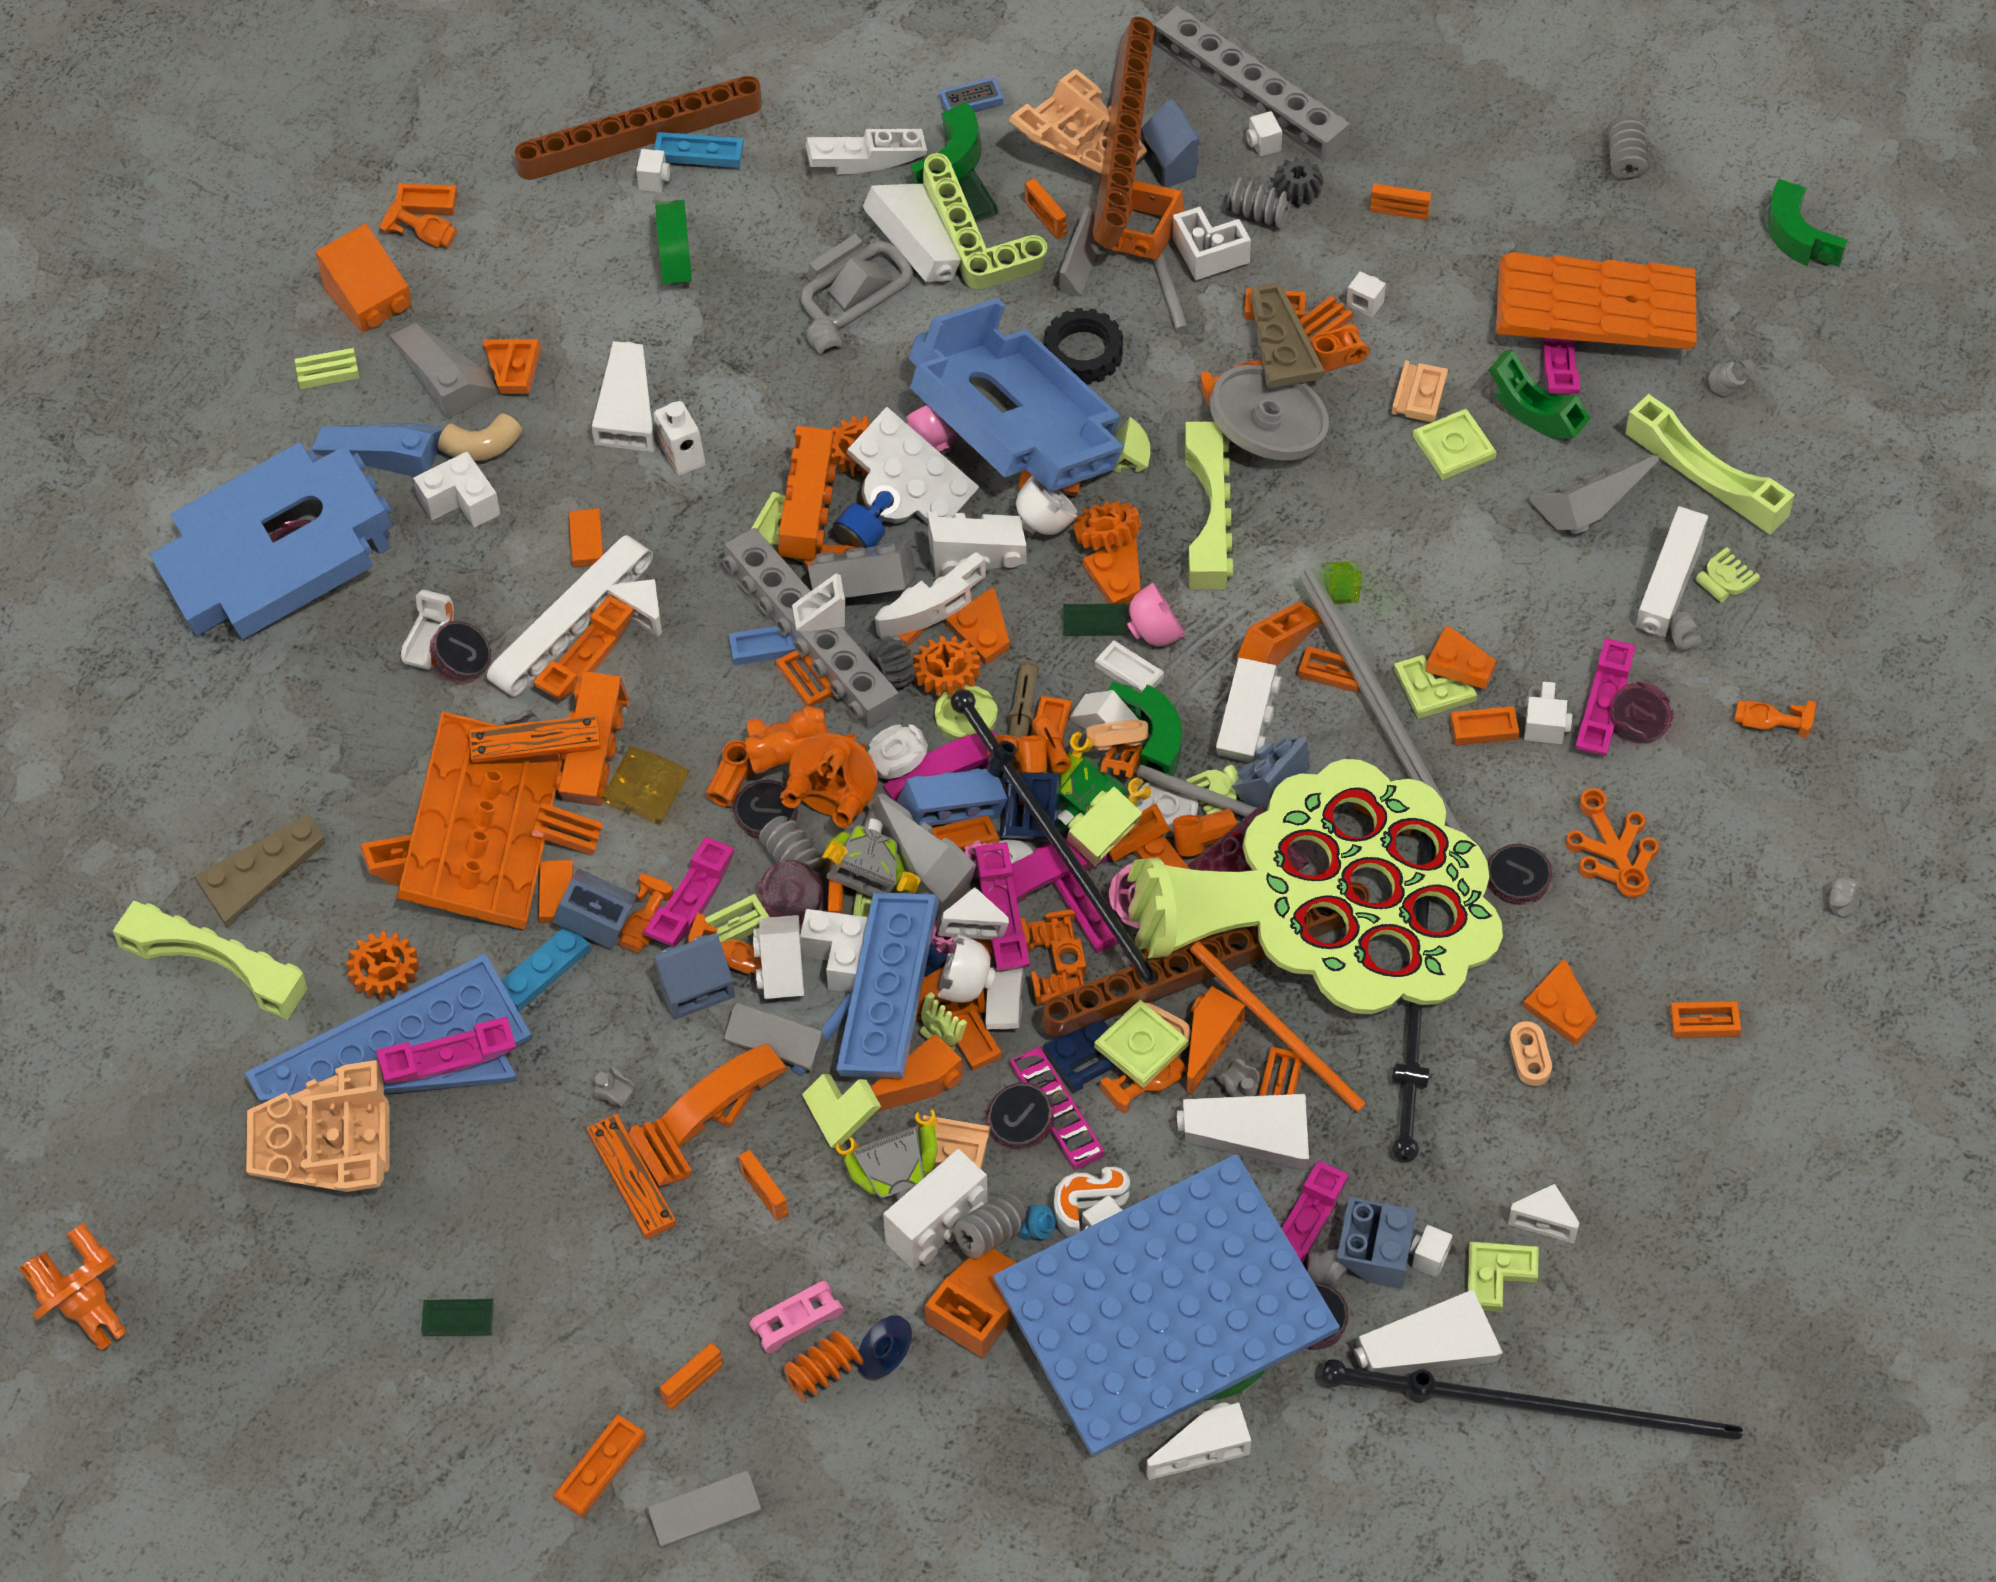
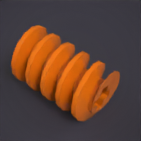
[784,1330,864,1403]

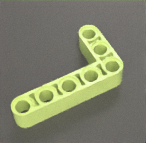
[923,153,1047,290]

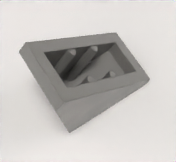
[828,257,893,312]

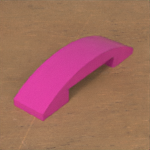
[1543,338,1580,394]
[1575,638,1636,756]
[884,731,997,802]
[644,837,735,947]
[1012,838,1111,903]
[975,842,1030,971]
[376,1017,516,1083]
[1282,1160,1349,1264]

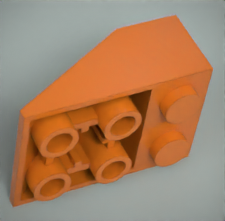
[925,1248,1016,1359]

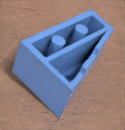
[897,769,1008,828]

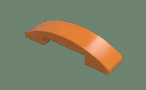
[533,595,634,700]
[661,1043,787,1148]

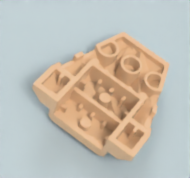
[1009,69,1148,175]
[246,1060,390,1192]

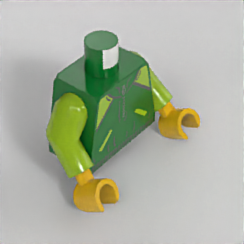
[1057,732,1151,833]

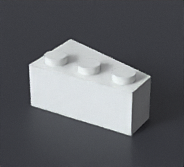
[927,511,1027,578]
[1216,657,1281,763]

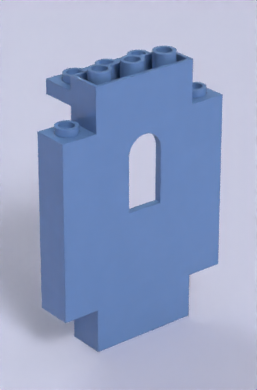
[908,298,1124,492]
[150,442,393,640]

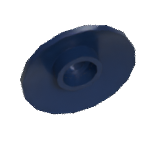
[857,1315,912,1379]

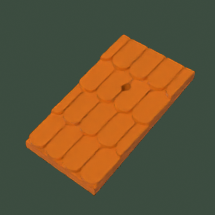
[1496,252,1697,349]
[397,711,563,930]

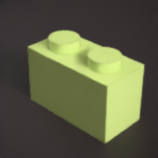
[1067,787,1142,866]

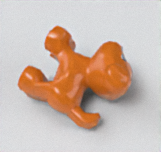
[745,706,828,774]

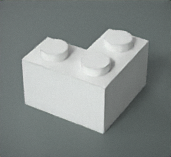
[1172,207,1251,281]
[413,452,501,528]
[800,909,868,993]
[753,915,804,999]

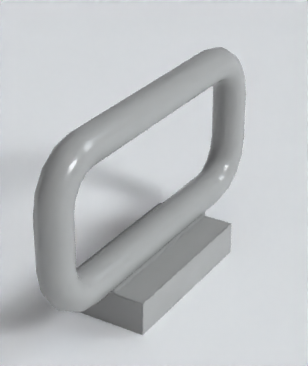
[801,234,913,329]

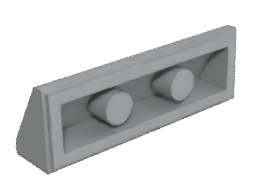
[1059,207,1101,296]
[724,1003,827,1071]
[647,1471,761,1548]

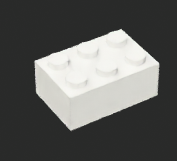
[883,1149,988,1270]

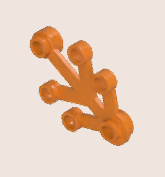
[1566,788,1659,898]

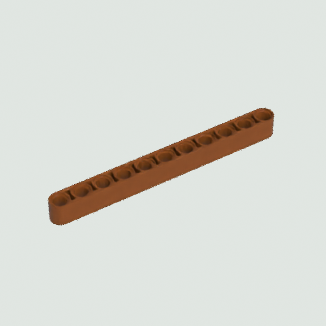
[1093,16,1154,247]
[1041,881,1370,1037]

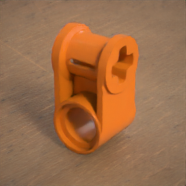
[1312,324,1370,372]

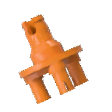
[780,733,878,828]
[18,1222,127,1351]

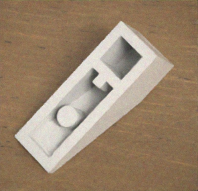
[1146,1403,1251,1480]

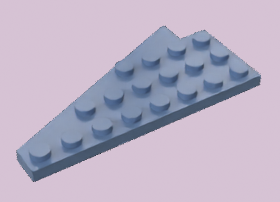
[245,953,532,1104]

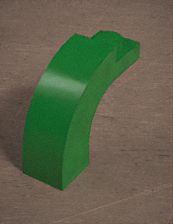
[910,102,982,184]
[1767,179,1848,267]
[655,200,692,284]
[1488,350,1591,438]
[1107,681,1182,776]

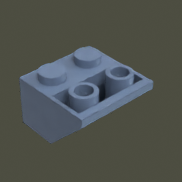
[1140,98,1200,188]
[1231,736,1310,814]
[552,868,637,949]
[654,933,735,1020]
[1336,1197,1417,1289]

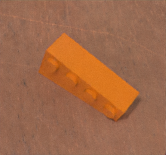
[778,426,837,560]
[556,671,630,807]

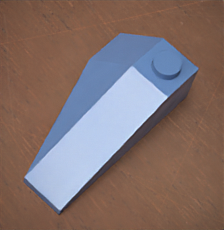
[311,422,444,477]

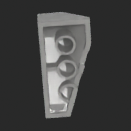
[390,323,500,419]
[1529,454,1659,534]
[873,793,976,918]

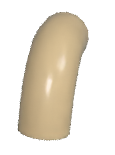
[438,414,523,461]

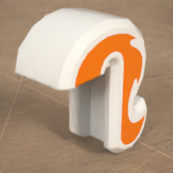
[401,590,454,670]
[1054,1167,1130,1237]

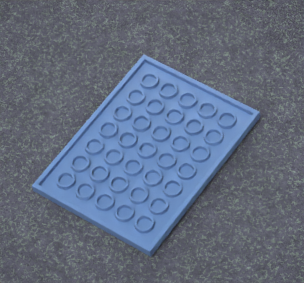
[993,1154,1340,1458]

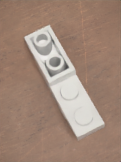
[805,129,927,175]
[875,552,986,638]

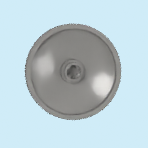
[1209,365,1329,460]

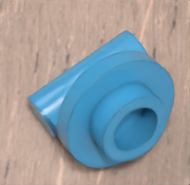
[1018,1204,1056,1240]

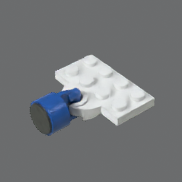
[833,407,979,548]

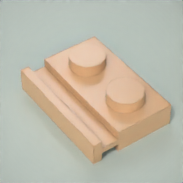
[1392,360,1448,422]
[923,1115,990,1170]

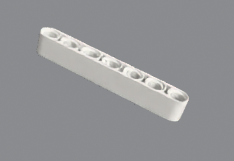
[487,535,653,697]

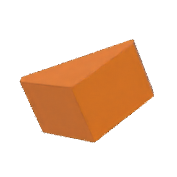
[360,834,412,886]

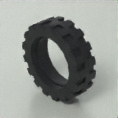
[1043,308,1123,385]

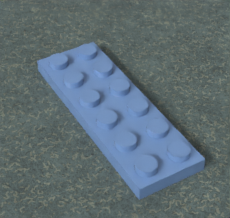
[836,893,939,1078]

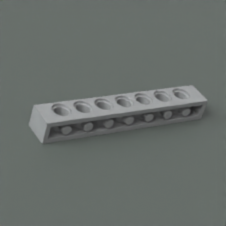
[1154,6,1350,162]
[723,528,899,729]

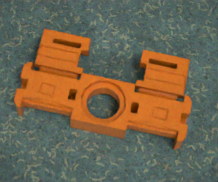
[1020,910,1091,1006]

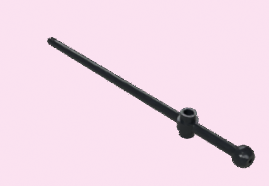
[950,689,1154,980]
[1392,832,1434,1162]
[1322,1359,1743,1439]

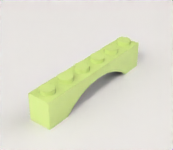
[1625,394,1795,535]
[1185,422,1233,590]
[113,900,308,1020]

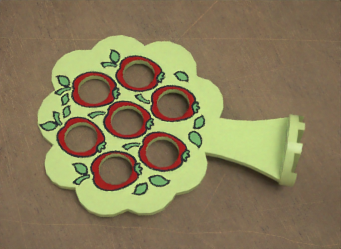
[1128,759,1503,1014]

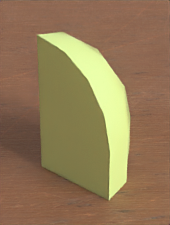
[1113,417,1151,472]

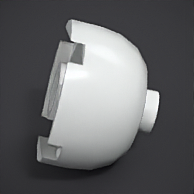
[1016,475,1077,535]
[937,934,995,1003]

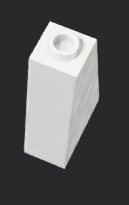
[863,184,961,282]
[592,341,655,452]
[1636,506,1708,637]
[1177,1094,1309,1169]
[1354,1290,1503,1374]

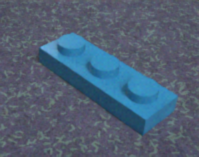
[654,132,744,168]
[501,928,591,1012]

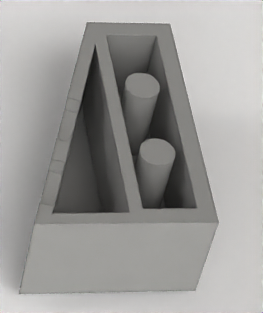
[808,539,916,598]

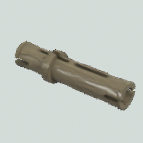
[1008,661,1039,737]

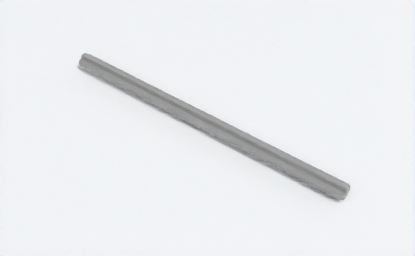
[1299,569,1462,832]

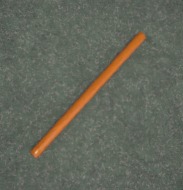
[1189,941,1366,1113]

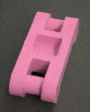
[749,1281,845,1353]

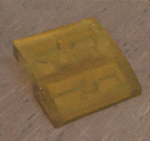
[601,746,690,826]

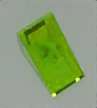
[1323,561,1362,604]

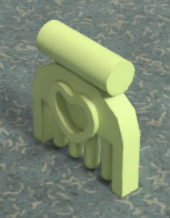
[1695,547,1760,603]
[1186,765,1242,815]
[920,992,967,1051]

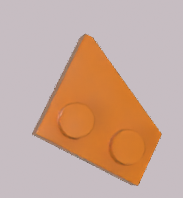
[483,339,541,394]
[1082,535,1140,610]
[946,587,1010,666]
[1425,626,1497,689]
[1523,959,1597,1046]

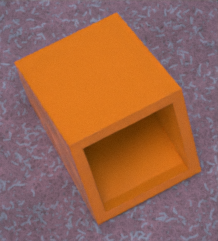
[315,223,412,333]

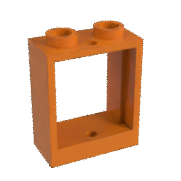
[1103,181,1185,260]

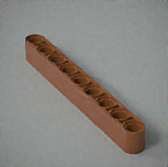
[515,76,762,180]

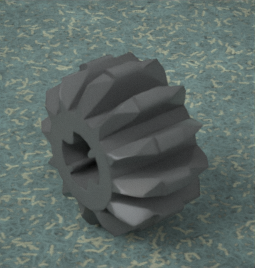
[1273,156,1323,207]
[869,635,915,689]

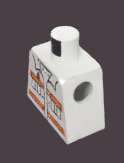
[654,401,706,476]

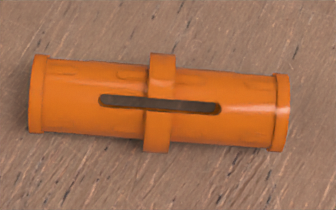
[1032,715,1071,774]

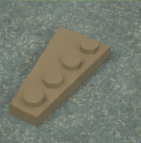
[1251,282,1325,389]
[195,814,326,928]

